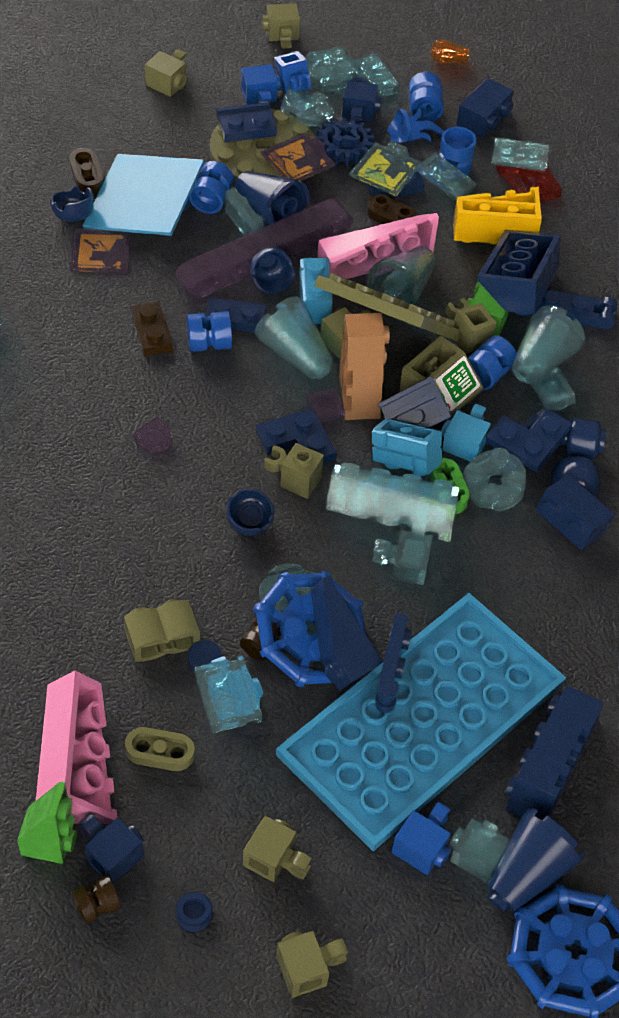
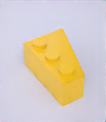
[453,187,542,245]

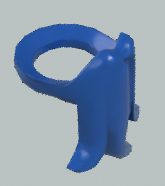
[387,108,444,144]

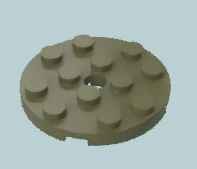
[210,109,317,183]

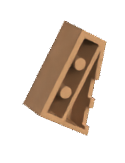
[339,313,389,420]

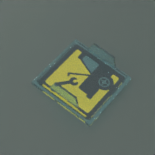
[349,140,422,196]

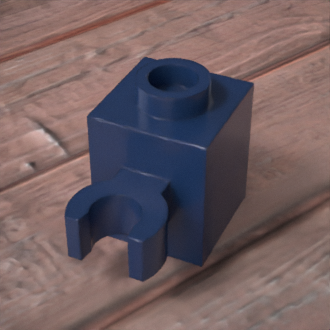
[342,80,382,124]
[79,813,143,884]

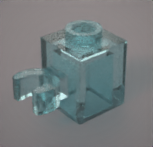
[372,530,433,585]
[449,818,510,883]

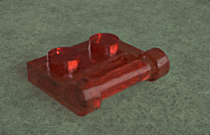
[496,154,562,202]

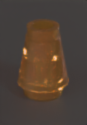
[431,38,470,64]

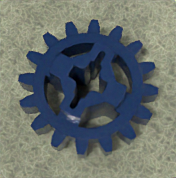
[316,117,374,166]

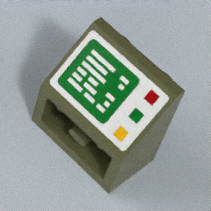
[399,336,483,423]

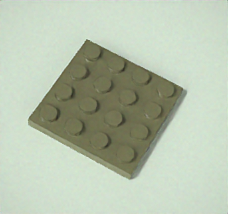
[314,273,460,341]

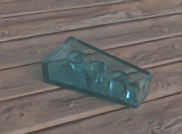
[326,462,459,542]

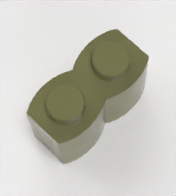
[124,599,200,662]

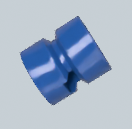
[408,72,444,122]
[437,127,476,179]
[189,161,234,214]
[187,311,232,352]
[468,335,517,391]

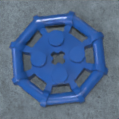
[253,571,367,688]
[507,884,619,1018]

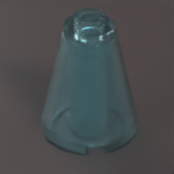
[366,246,436,305]
[255,296,333,379]
[512,306,585,384]

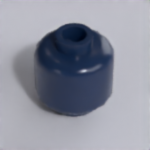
[560,418,606,460]

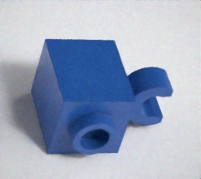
[274,51,311,96]
[241,64,281,109]
[391,802,451,876]

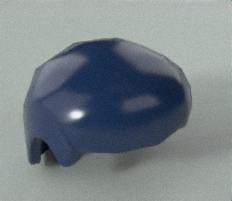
[50,186,93,223]
[250,247,295,294]
[551,456,600,497]
[226,489,274,537]

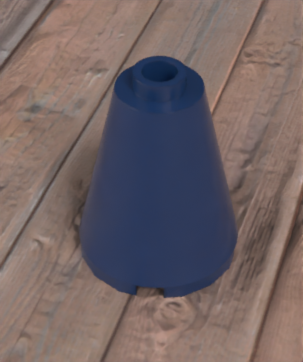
[235,171,310,233]
[486,808,585,912]

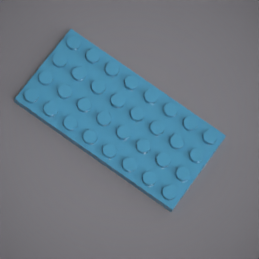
[276,593,566,852]

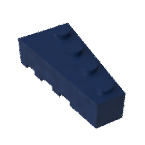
[505,685,604,821]

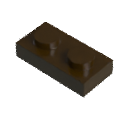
[131,301,173,356]

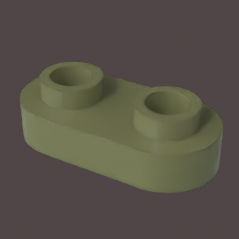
[125,727,195,771]

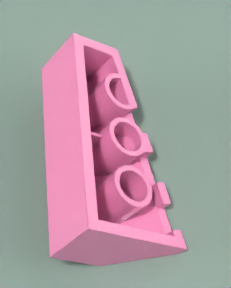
[317,213,439,279]
[36,671,117,824]

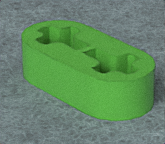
[430,458,470,514]

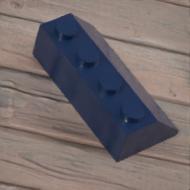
[478,230,561,316]

